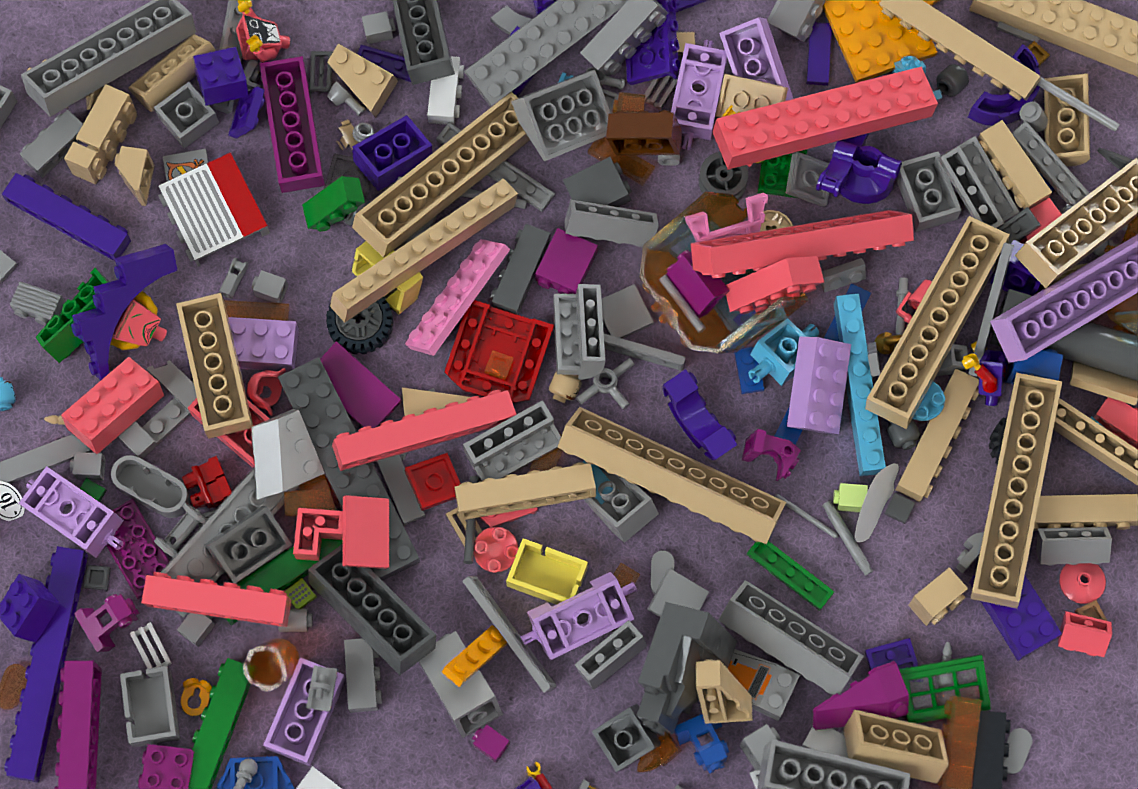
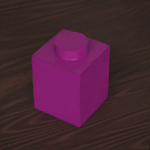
[472,724,510,763]

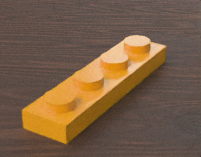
[442,625,507,687]

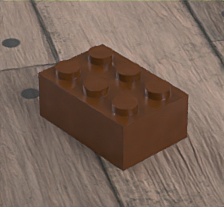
[606,110,682,156]

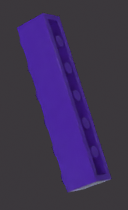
[2,173,131,261]

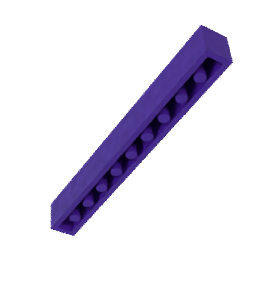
[5,546,88,783]

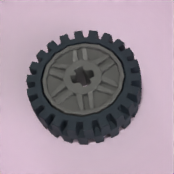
[326,296,393,355]

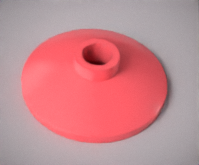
[1059,563,1106,604]

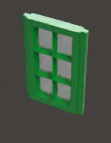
[899,654,991,724]

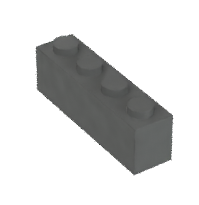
[490,224,551,315]

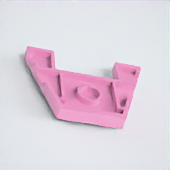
[685,193,768,242]

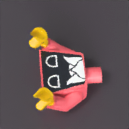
[236,0,290,63]

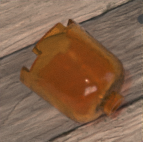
[243,638,300,691]

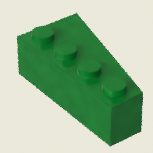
[35,268,109,363]

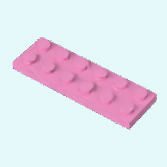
[405,239,510,356]

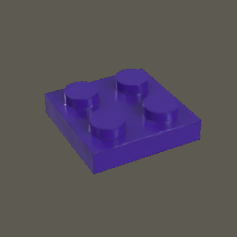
[228,86,265,138]

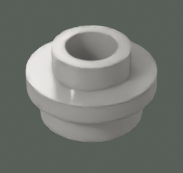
[352,123,374,142]

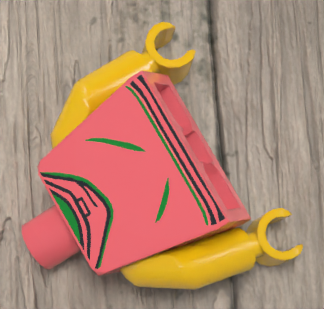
[110,291,167,350]

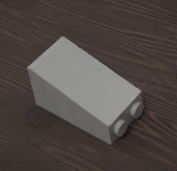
[419,631,503,738]

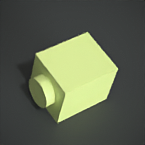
[833,483,868,512]

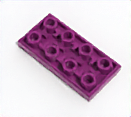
[320,341,402,428]
[106,498,170,599]

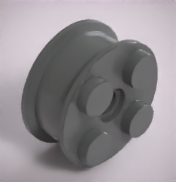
[699,152,748,204]

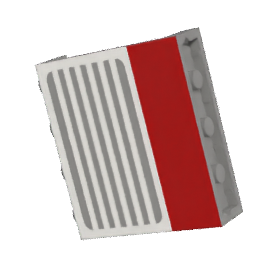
[158,152,270,267]

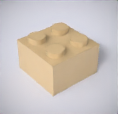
[908,567,968,626]

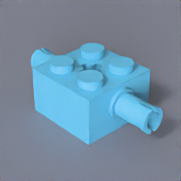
[748,318,819,386]

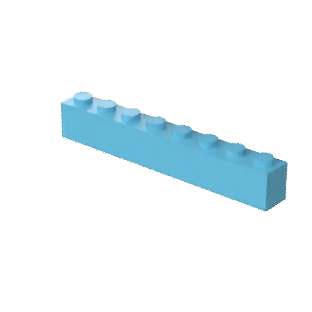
[833,294,886,476]

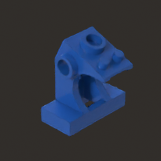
[674,714,729,774]

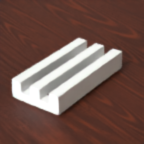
[130,622,172,669]

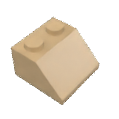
[115,146,154,206]

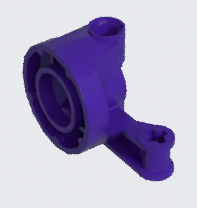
[816,133,902,204]

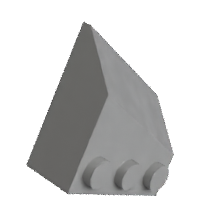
[251,409,325,500]

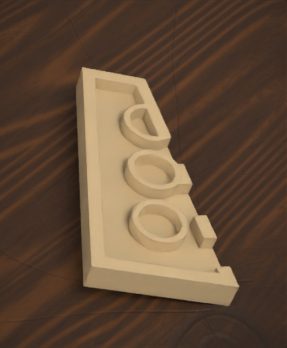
[402,388,471,416]

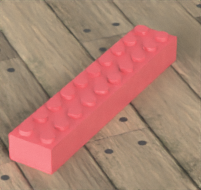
[713,66,938,170]
[691,210,914,278]

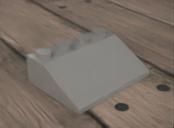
[511,70,610,161]

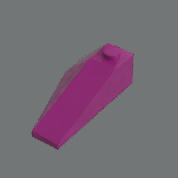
[813,661,909,730]

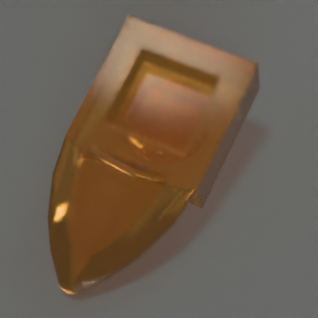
[637,733,682,772]

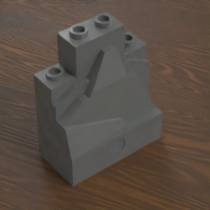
[637,602,737,736]

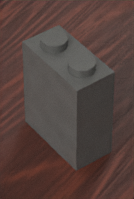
[563,157,632,207]

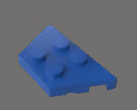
[217,756,295,789]

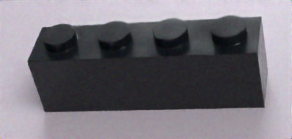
[972,710,1011,789]

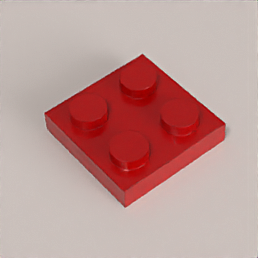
[404,453,461,511]

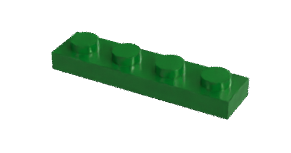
[747,541,835,611]

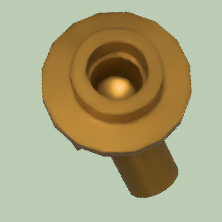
[874,332,902,355]

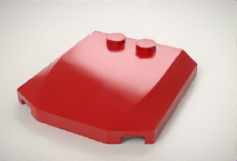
[444,300,554,403]

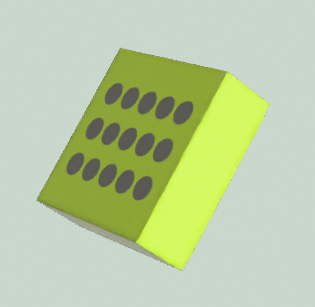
[284,578,317,609]

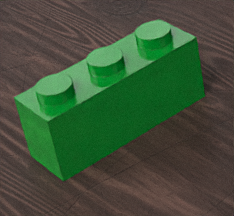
[302,176,365,232]

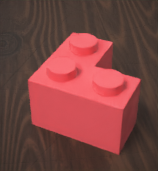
[293,508,343,561]

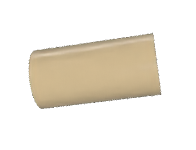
[128,34,216,112]
[1044,73,1090,166]

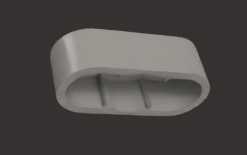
[111,455,190,518]

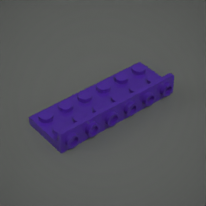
[626,0,681,85]

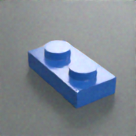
[734,347,764,394]

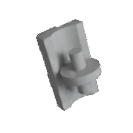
[306,665,338,712]

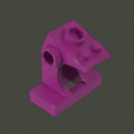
[742,429,801,481]
[74,594,140,652]

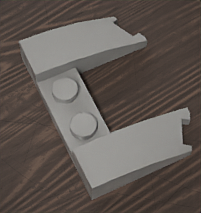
[118,360,197,459]

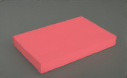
[343,495,389,569]

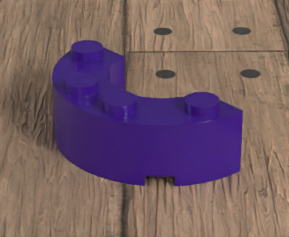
[968,44,1040,126]
[662,369,737,460]

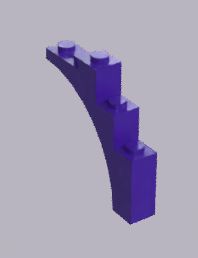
[71,244,178,380]

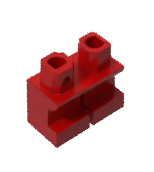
[182,456,232,509]

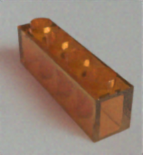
[936,696,981,789]

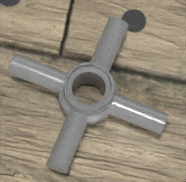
[576,358,635,410]

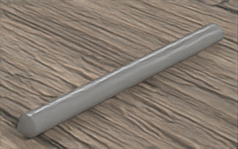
[774,494,839,538]

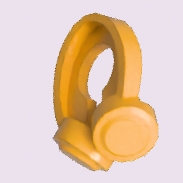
[181,678,212,716]

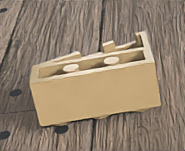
[327,44,398,117]
[696,660,752,724]

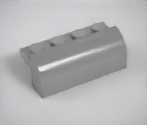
[938,136,1019,228]
[553,284,605,380]
[463,400,561,482]

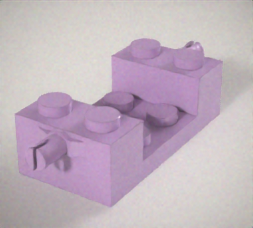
[671,40,727,150]
[19,466,124,558]
[520,572,637,660]

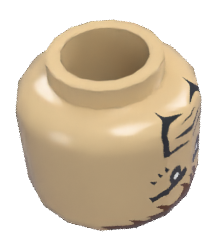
[549,372,582,403]

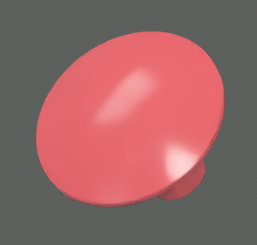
[474,527,518,573]

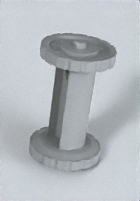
[154,502,207,558]

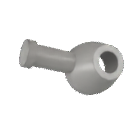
[586,67,625,90]
[327,82,366,117]

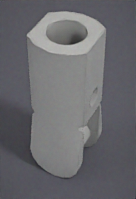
[219,258,248,299]

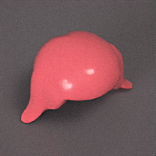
[247,368,286,416]

